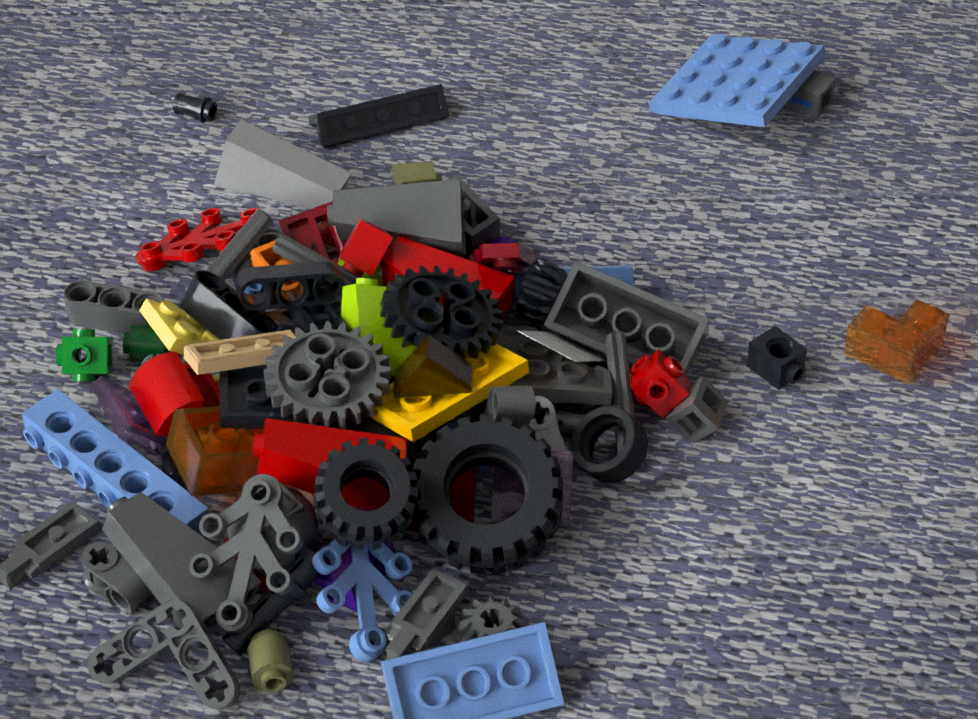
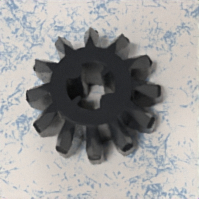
[515,259,567,323]

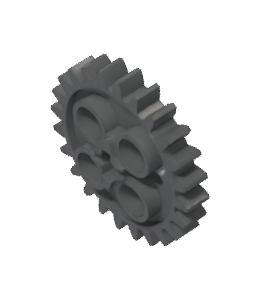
[264,321,391,429]

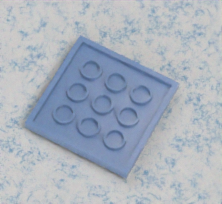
[648,34,826,127]

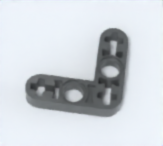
[87,600,240,709]

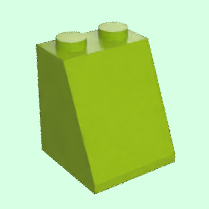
[341,278,416,379]

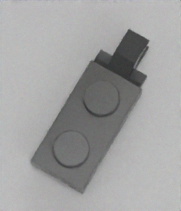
[0,501,101,590]
[385,568,469,660]

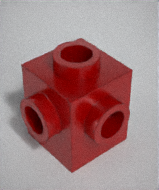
[630,349,690,418]

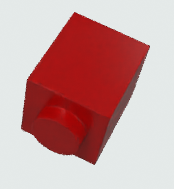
[339,217,393,277]

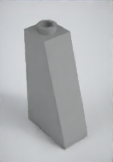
[214,119,352,209]

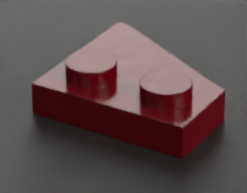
[468,243,536,275]

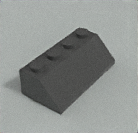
[544,261,709,375]

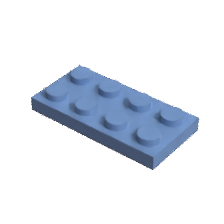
[380,622,565,719]

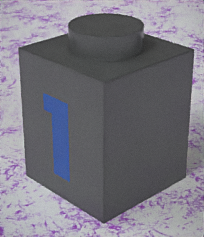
[784,70,836,119]

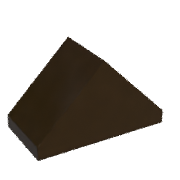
[393,335,473,398]

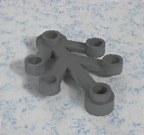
[189,474,304,634]

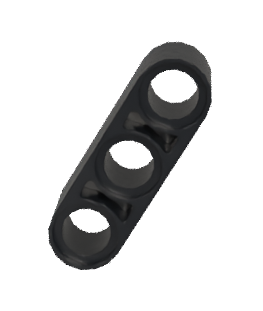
[235,261,346,311]
[180,270,278,340]

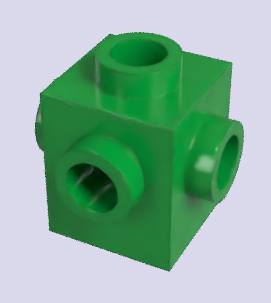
[56,329,113,381]

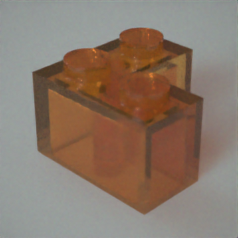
[844,299,949,385]

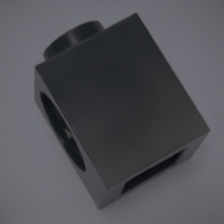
[747,326,807,390]

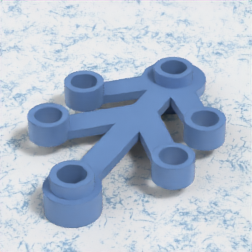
[312,507,412,662]

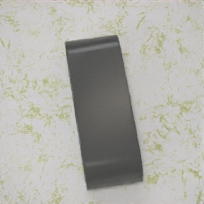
[63,280,164,334]

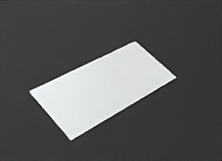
[518,331,607,362]

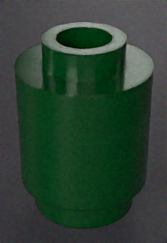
[123,325,172,362]

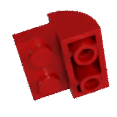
[129,352,220,436]

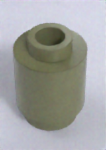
[247,630,294,693]

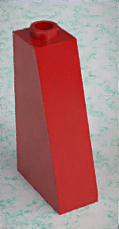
[379,236,515,325]
[252,418,407,511]

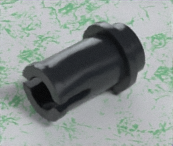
[173,93,217,123]

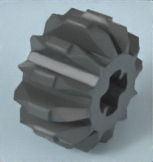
[457,595,527,642]

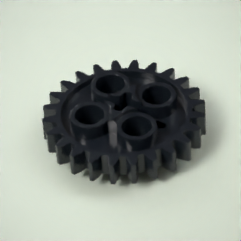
[380,265,503,360]

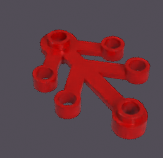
[135,208,259,271]

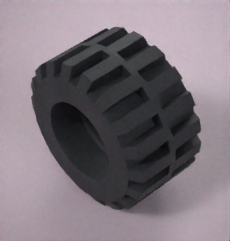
[314,438,418,550]

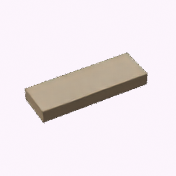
[184,330,296,375]

